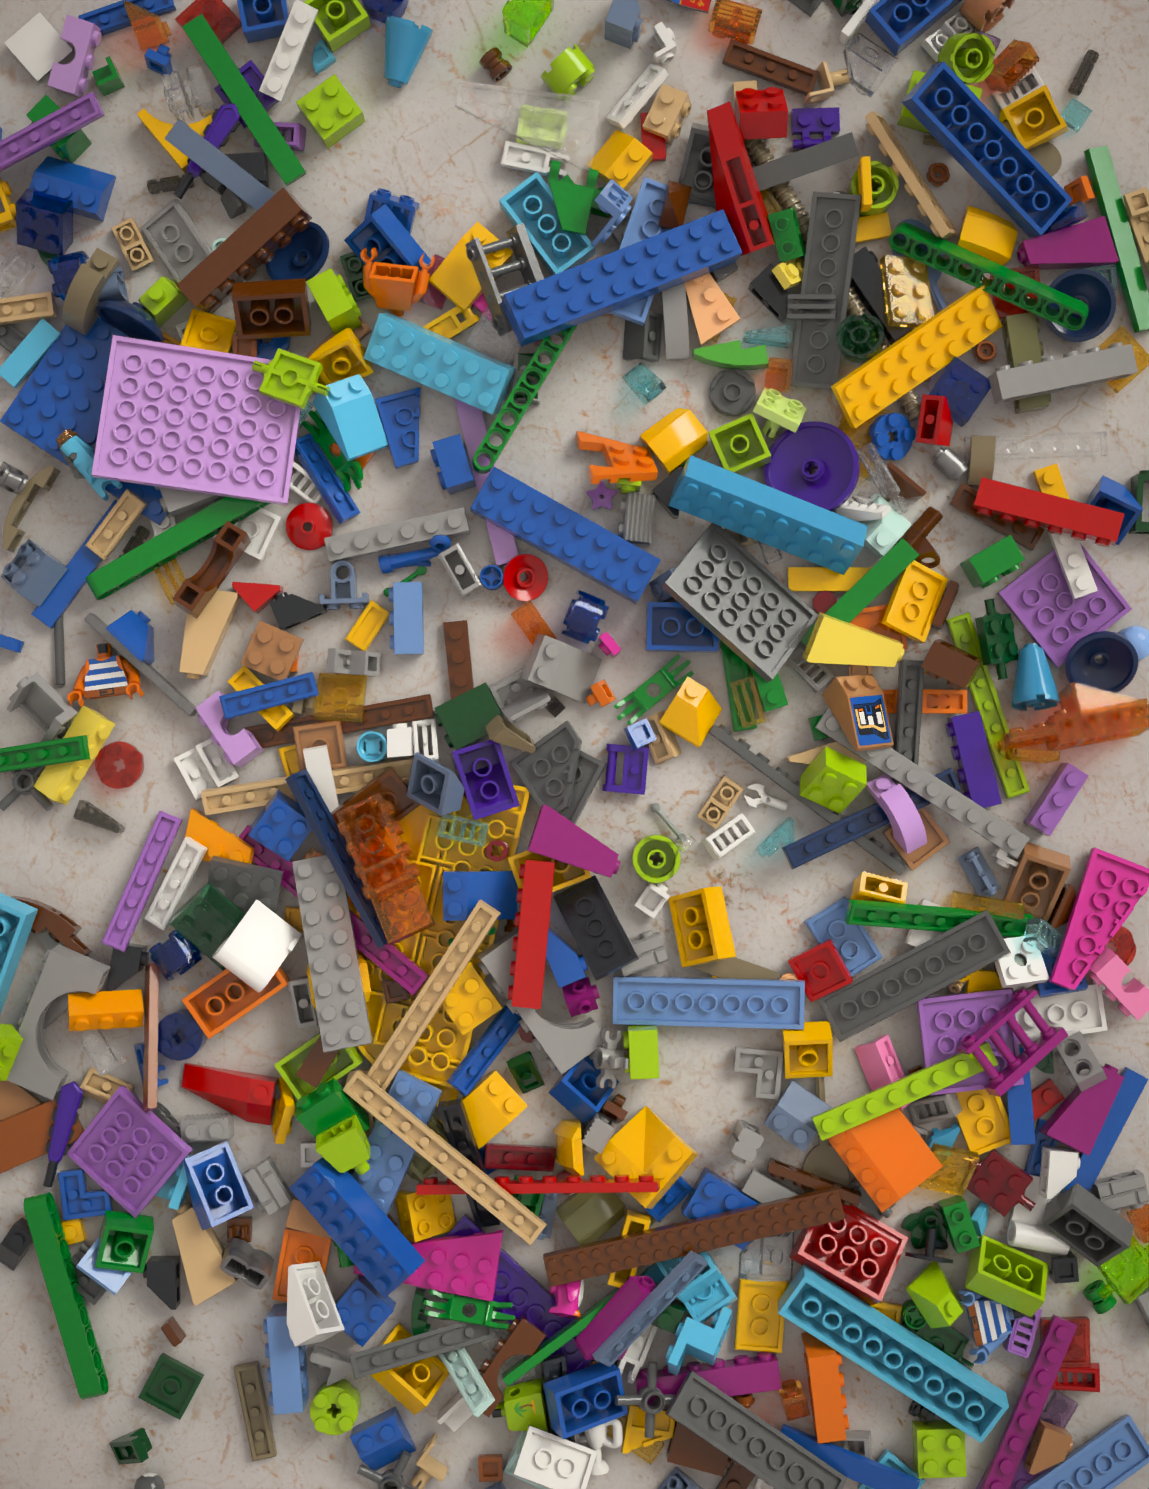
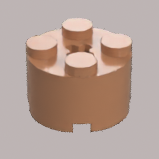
[959,0,1015,33]

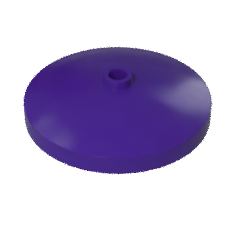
[764,421,860,511]

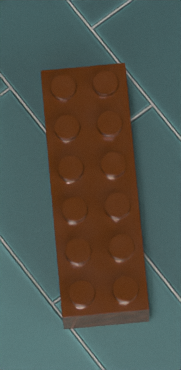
[177,188,312,313]

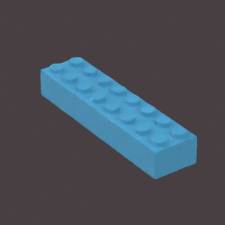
[668,455,867,575]

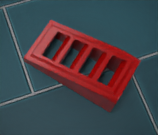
[1051,1363,1100,1392]

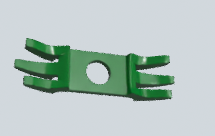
[301,410,363,493]
[614,654,694,726]
[423,1289,516,1330]

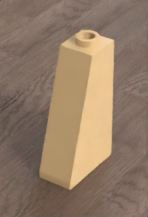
[179,590,241,680]
[172,1203,238,1306]

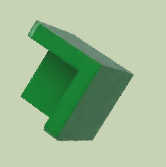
[92,56,125,96]

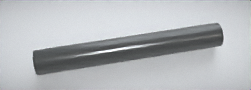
[54,615,65,685]

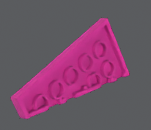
[1049,847,1149,990]
[353,1230,504,1301]

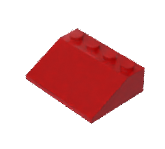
[789,1204,908,1305]

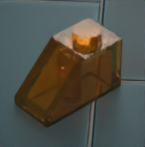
[123,0,172,52]
[511,600,557,645]

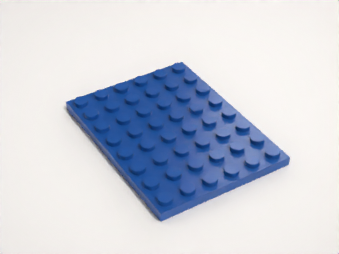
[0,316,169,526]

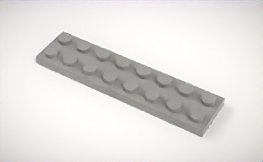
[292,855,373,1053]

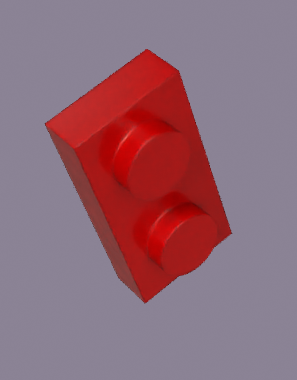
[1031,1078,1065,1121]

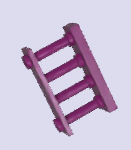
[956,988,1068,1097]

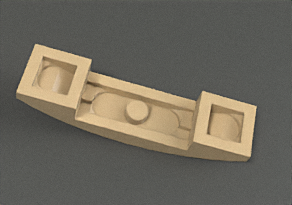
[1123,187,1149,274]

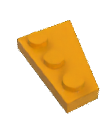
[185,808,255,864]

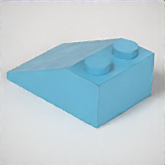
[312,374,388,461]

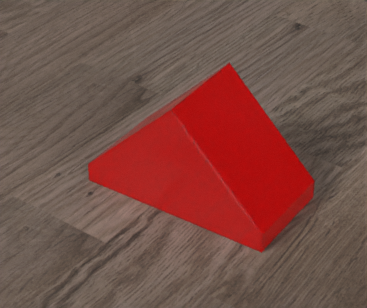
[232,582,284,614]

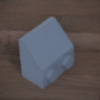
[604,0,643,49]
[407,752,465,816]
[764,1080,832,1152]

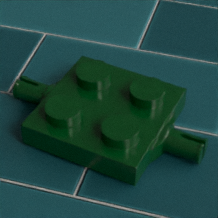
[975,599,1018,680]
[901,1321,974,1370]

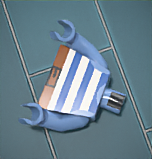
[958,1289,1024,1364]

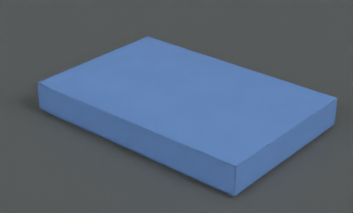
[804,897,883,976]

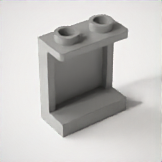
[7,673,78,742]

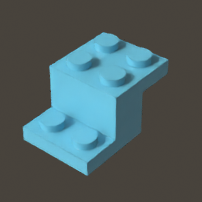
[656,1251,738,1323]
[666,1306,732,1376]

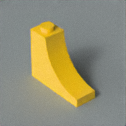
[137,108,230,174]

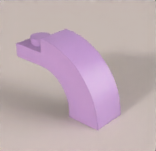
[866,774,927,854]

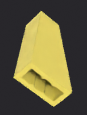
[802,613,904,667]

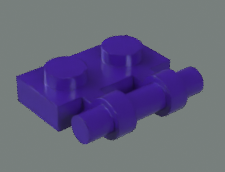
[791,107,840,150]

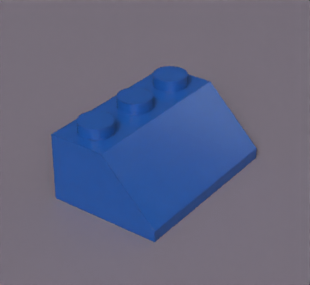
[28,156,116,222]
[344,204,431,271]

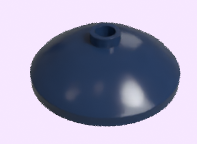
[266,221,330,281]
[1044,269,1116,342]
[96,300,164,343]
[1065,631,1138,697]

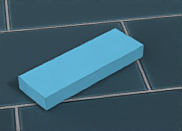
[0,318,62,388]

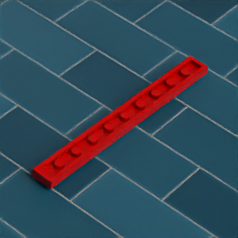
[416,1174,660,1195]

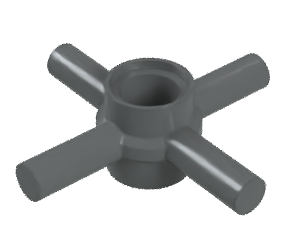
[0,766,54,811]
[615,1362,676,1438]
[357,1451,411,1489]

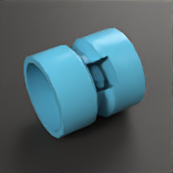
[356,731,387,762]

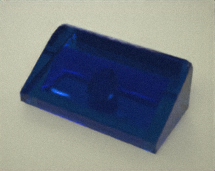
[1036,201,1088,237]

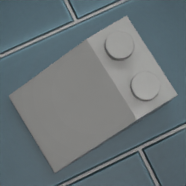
[521,634,602,704]

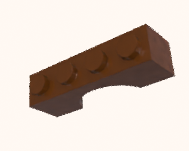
[172,521,251,619]
[478,1315,546,1418]

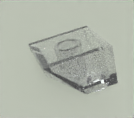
[843,33,898,98]
[738,1231,794,1282]

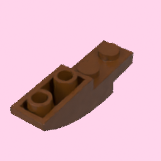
[12,896,92,956]

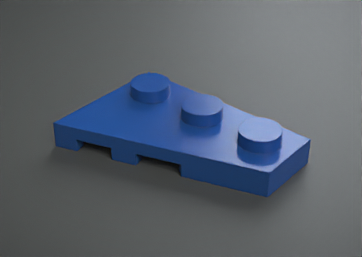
[375,387,420,469]

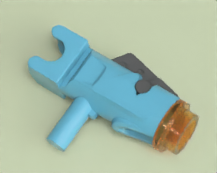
[56,429,123,501]

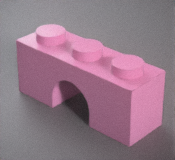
[1089,946,1149,1020]

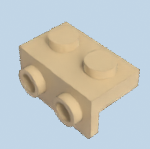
[642,84,692,145]

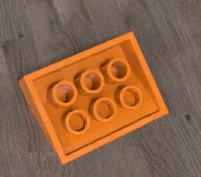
[827,1108,943,1212]

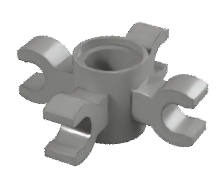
[589,1029,629,1088]

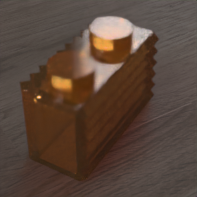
[708,0,762,45]
[985,39,1040,93]

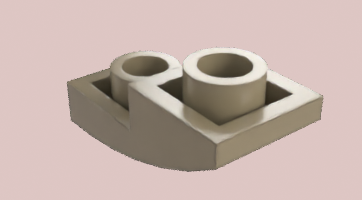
[967,435,996,486]

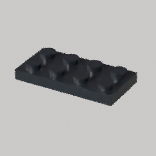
[553,875,639,981]

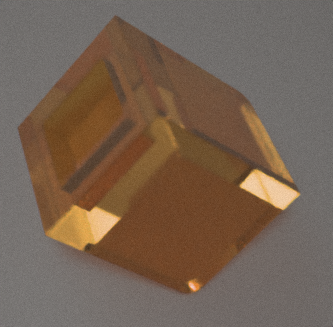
[764,357,793,393]
[1126,1203,1149,1244]

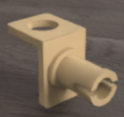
[802,61,852,105]
[411,1433,448,1489]

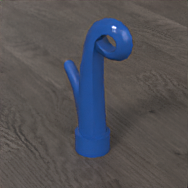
[378,534,451,574]

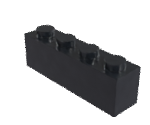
[850,246,919,345]

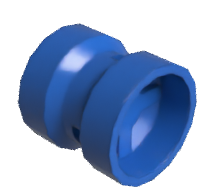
[480,565,503,591]

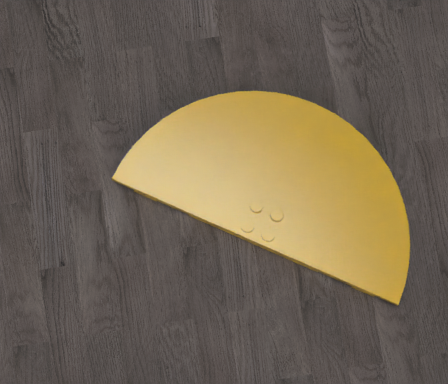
[347,785,530,1107]

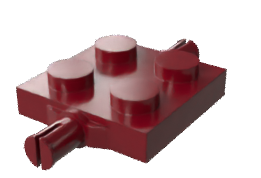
[962,1149,1036,1217]

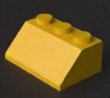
[668,886,736,968]
[370,1323,450,1415]

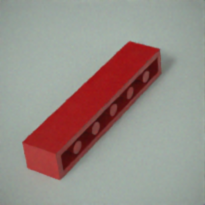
[973,477,1124,547]
[507,859,555,1009]

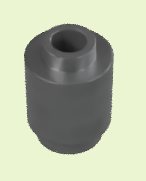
[932,446,968,481]

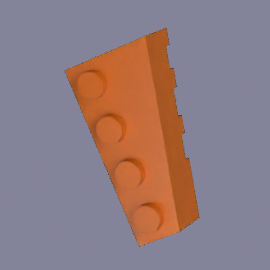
[801,1332,849,1444]

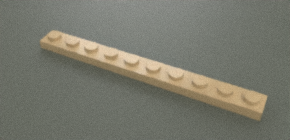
[201,753,439,815]
[366,900,501,1091]
[343,1070,547,1246]

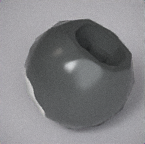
[134,1472,165,1489]

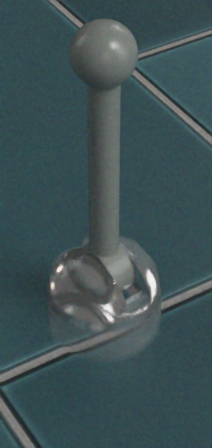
[651,803,696,853]

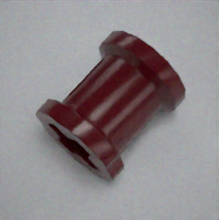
[486,840,509,862]

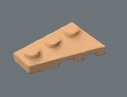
[685,273,740,347]

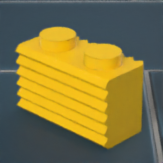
[851,871,908,904]

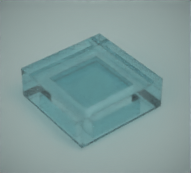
[1061,98,1092,132]

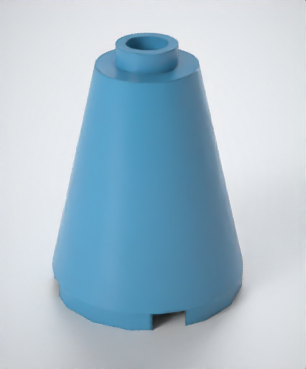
[384,16,433,88]
[1011,643,1060,711]

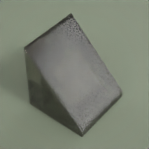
[545,696,566,718]

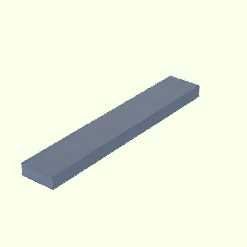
[165,119,275,211]
[592,1250,708,1367]

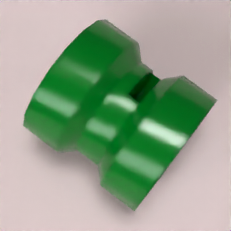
[1083,1280,1117,1314]
[901,1299,927,1330]

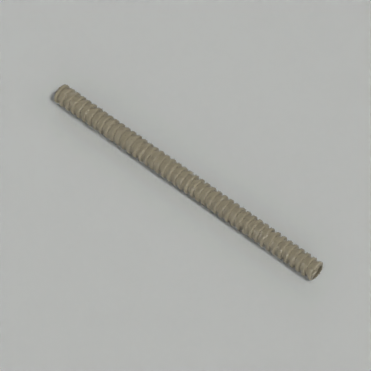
[743,139,921,421]

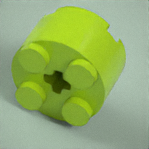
[938,33,995,84]
[541,44,595,103]
[847,161,899,216]
[632,834,681,883]
[310,1379,361,1435]

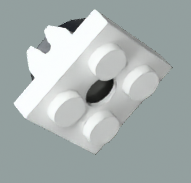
[994,935,1049,991]

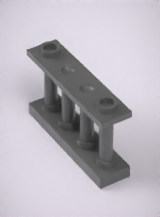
[465,223,544,337]

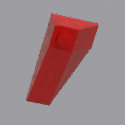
[181,1063,278,1125]

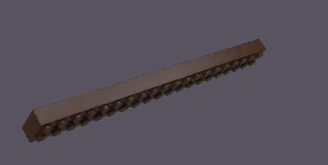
[543,1186,845,1287]

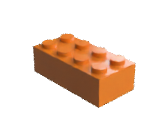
[182,965,291,1039]

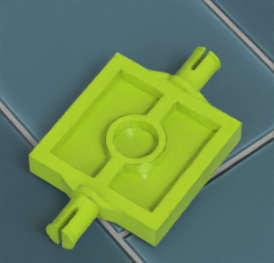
[252,348,330,410]

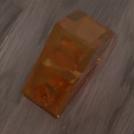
[778,1379,810,1422]

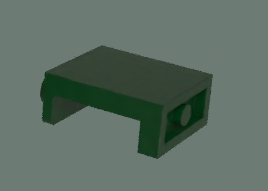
[433,682,504,750]

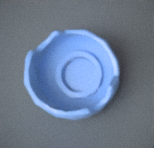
[1118,626,1149,661]

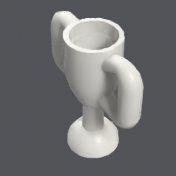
[574,1419,623,1475]

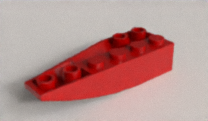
[707,102,775,256]

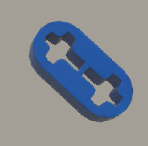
[0,634,24,653]

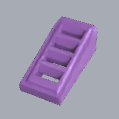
[254,122,306,151]
[1002,1309,1042,1359]

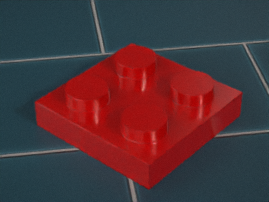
[788,938,853,1002]

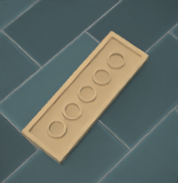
[865,111,958,239]

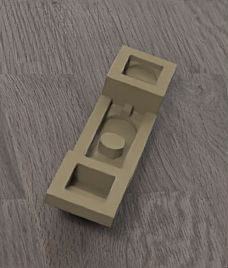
[3,465,61,553]

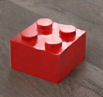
[735,87,788,140]

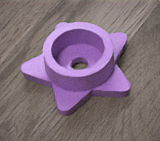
[586,481,617,510]

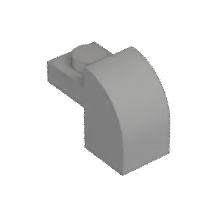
[327,648,381,677]

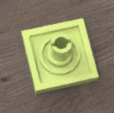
[753,387,807,438]

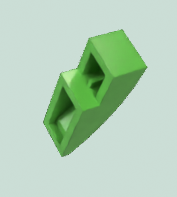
[692,340,769,370]

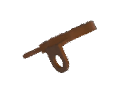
[895,506,943,568]

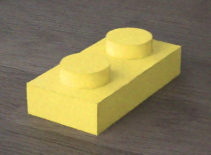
[772,257,804,290]

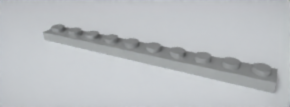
[815,707,1030,858]

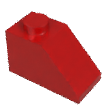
[916,394,953,446]

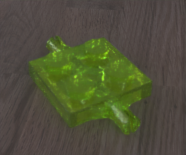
[1097,1235,1149,1305]

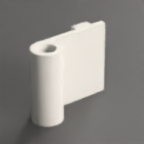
[212,900,302,993]
[1007,1175,1070,1256]

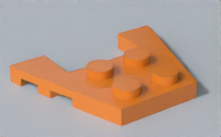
[575,431,658,484]

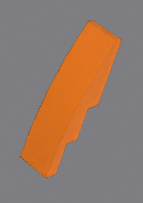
[882,689,967,714]

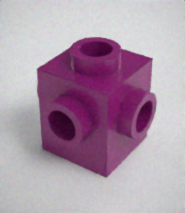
[562,977,600,1017]

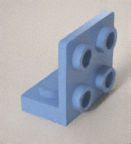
[591,179,633,247]

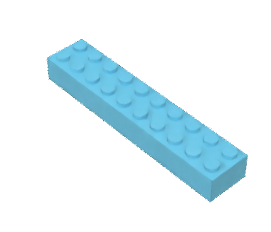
[778,1264,1009,1443]

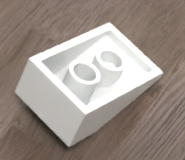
[286,1261,345,1347]

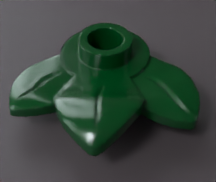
[901,1206,948,1249]

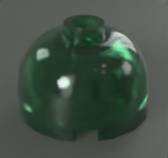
[836,313,885,363]

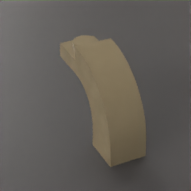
[63,248,119,336]

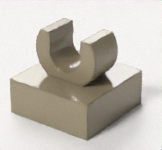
[292,698,319,715]

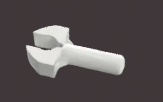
[743,783,788,811]

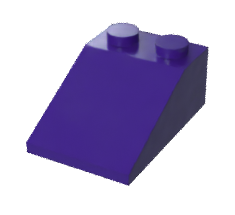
[450,740,520,820]

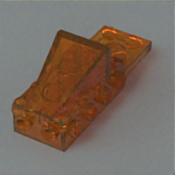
[997,682,1149,752]
[336,793,435,945]

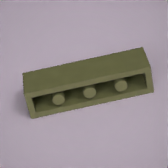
[1001,312,1051,414]

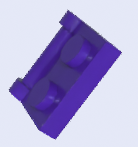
[602,744,649,795]

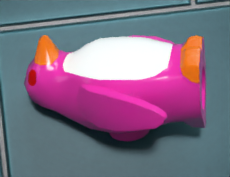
[548,1279,585,1319]

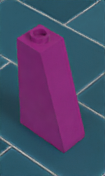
[1017,216,1119,270]
[527,804,621,878]
[1039,1063,1125,1156]
[574,1276,656,1360]

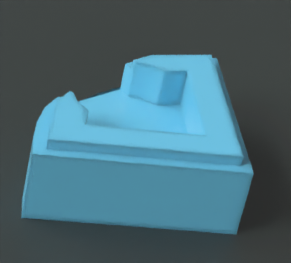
[312,39,336,75]
[971,1202,989,1237]

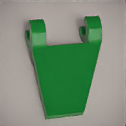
[548,160,599,236]

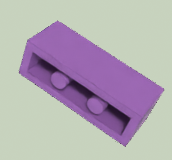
[1023,763,1088,836]

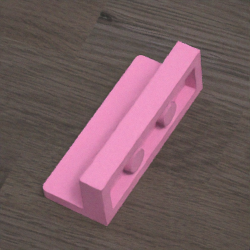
[854,1034,912,1110]

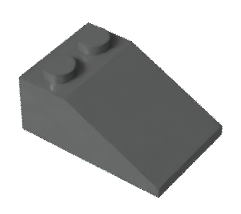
[678,122,716,208]

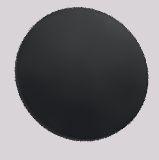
[905,1228,953,1263]

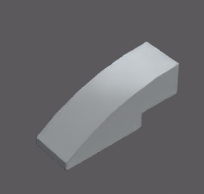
[661,283,690,361]
[741,1167,800,1203]

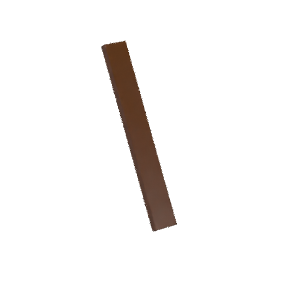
[244,694,434,748]

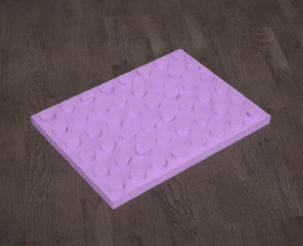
[91,335,301,506]

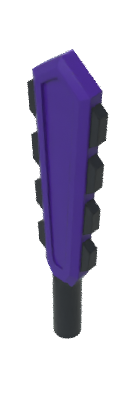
[173,104,241,199]
[43,1081,85,1187]

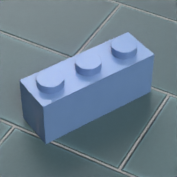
[389,582,424,654]

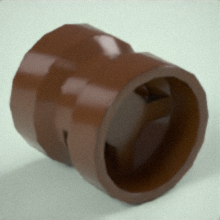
[479,47,512,82]

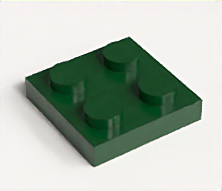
[138,1353,204,1420]

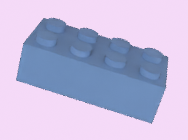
[263,1303,310,1415]

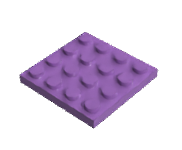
[997,543,1132,668]
[916,988,1024,1096]
[67,1085,193,1218]

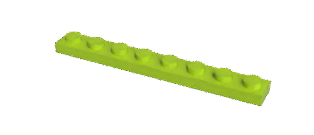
[811,1041,998,1141]

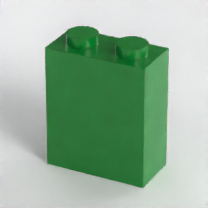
[295,1078,370,1138]

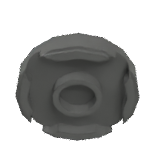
[709,369,756,416]

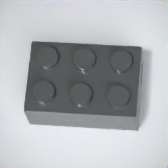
[1041,1183,1134,1267]

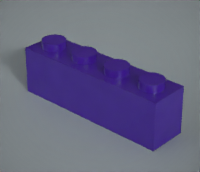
[945,711,1002,808]

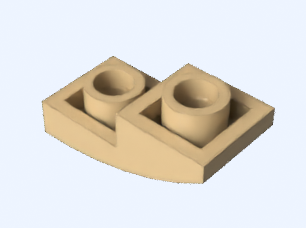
[111,218,154,271]
[697,774,744,830]

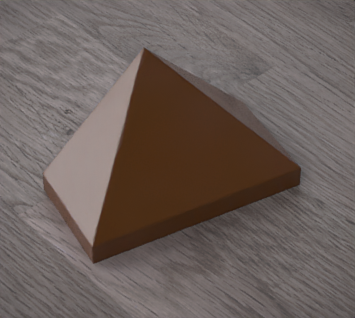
[658,180,692,230]
[884,461,927,502]
[1046,883,1076,929]

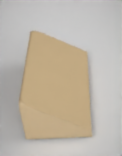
[637,711,681,765]
[80,1067,134,1104]

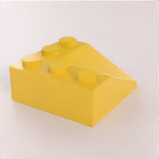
[593,1106,699,1209]

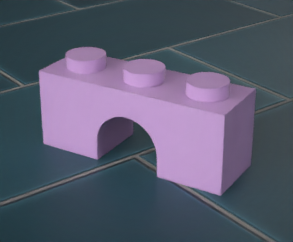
[47,15,102,98]
[196,691,264,768]

